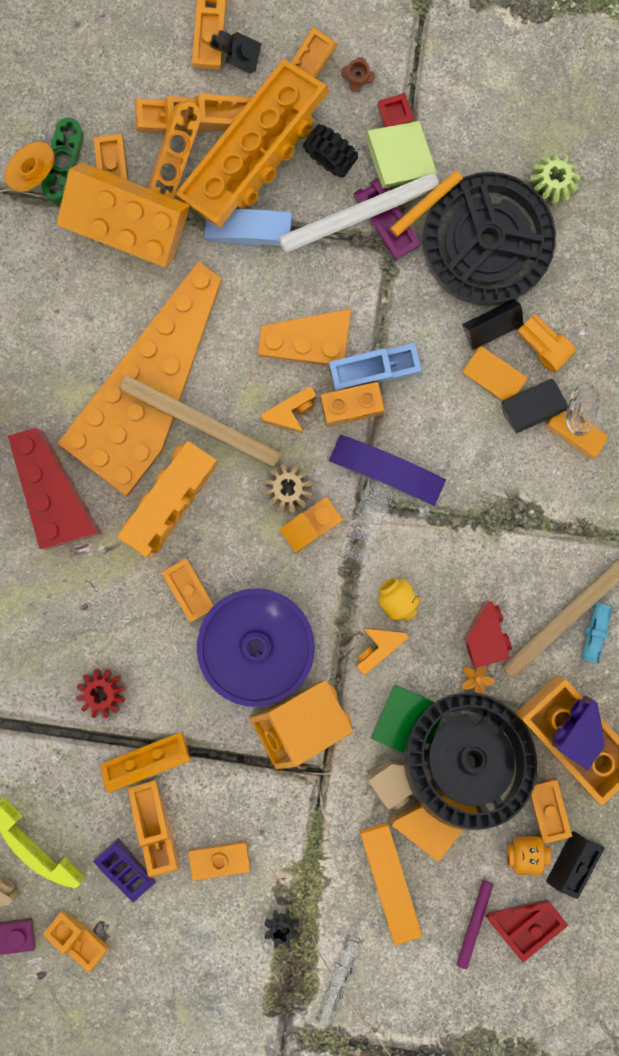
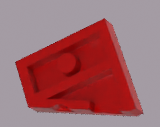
[485,899,568,963]

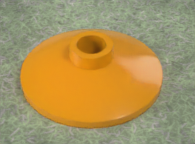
[4,141,54,192]

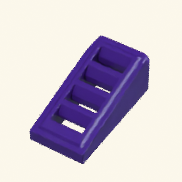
[93,838,156,902]

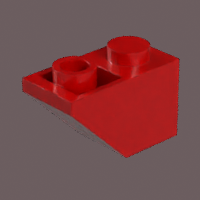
[464,601,512,668]

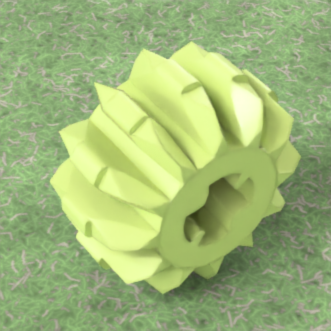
[529,152,580,205]

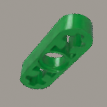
[41,118,84,203]

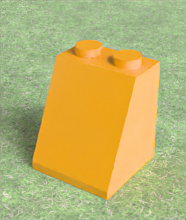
[249,680,354,769]

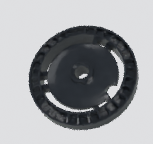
[423,172,556,306]
[404,693,537,831]

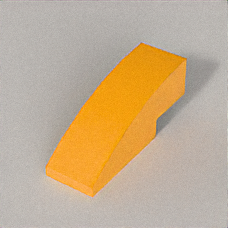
[127,780,181,878]

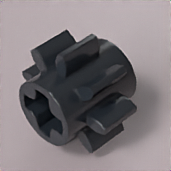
[264,909,299,948]

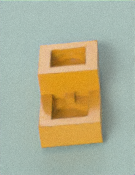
[42,911,110,973]

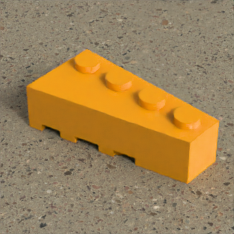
[117,441,219,558]

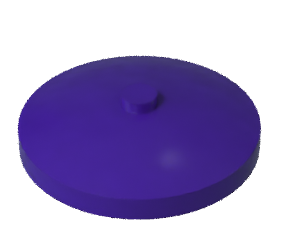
[197,588,315,707]

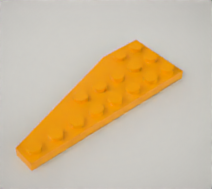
[57,261,222,497]

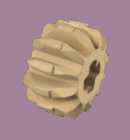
[264,464,313,513]

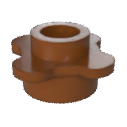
[341,57,375,92]

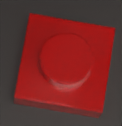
[377,93,414,127]

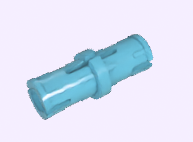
[581,603,614,664]

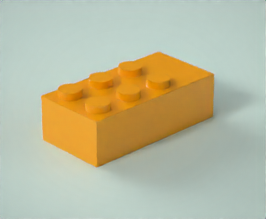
[56,162,190,268]
[515,674,619,806]

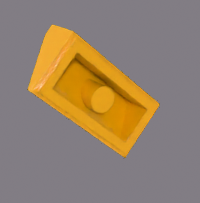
[461,346,528,401]
[544,408,608,460]

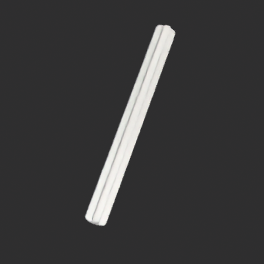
[279,173,439,252]

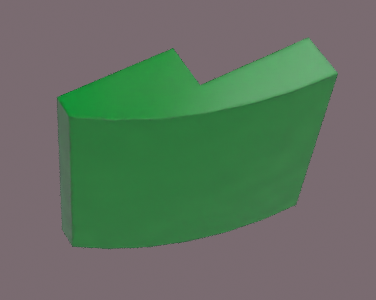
[370,684,442,757]

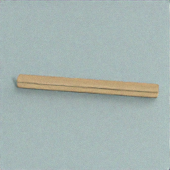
[120,376,280,466]
[503,559,619,678]

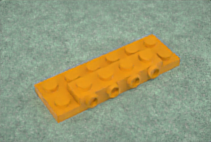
[175,58,329,228]

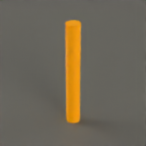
[390,170,463,237]

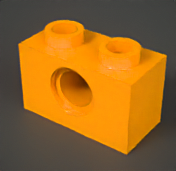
[320,382,385,427]

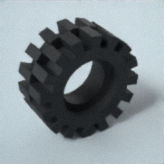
[303,124,358,178]

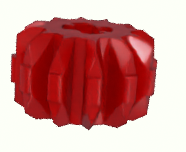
[76,668,126,718]

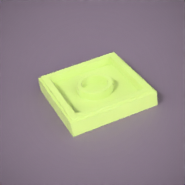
[365,121,437,189]

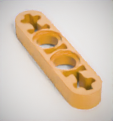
[147,101,201,198]

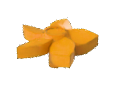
[461,666,495,694]

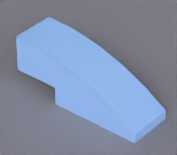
[204,209,292,247]
[329,343,422,391]

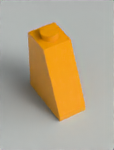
[390,791,478,862]

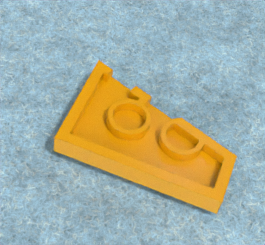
[258,309,351,366]

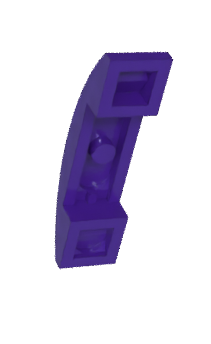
[329,434,446,506]

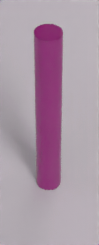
[456,880,494,969]

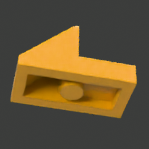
[260,386,316,434]
[279,497,343,553]
[356,627,409,675]

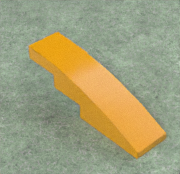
[134,93,252,132]
[360,822,423,945]

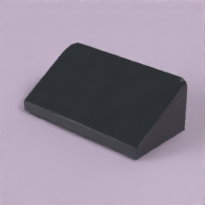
[462,299,524,350]
[501,379,569,434]
[546,831,605,899]

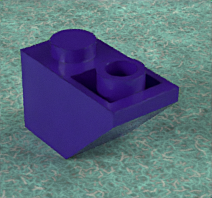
[551,696,605,771]

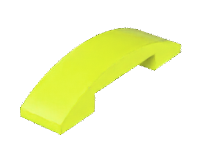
[0,796,86,888]

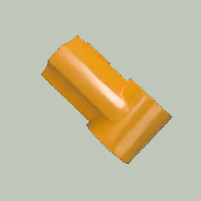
[516,314,576,373]

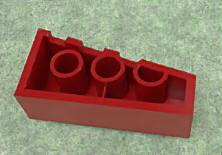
[8,428,102,550]

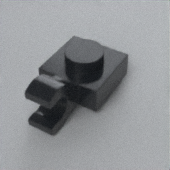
[210,30,262,74]

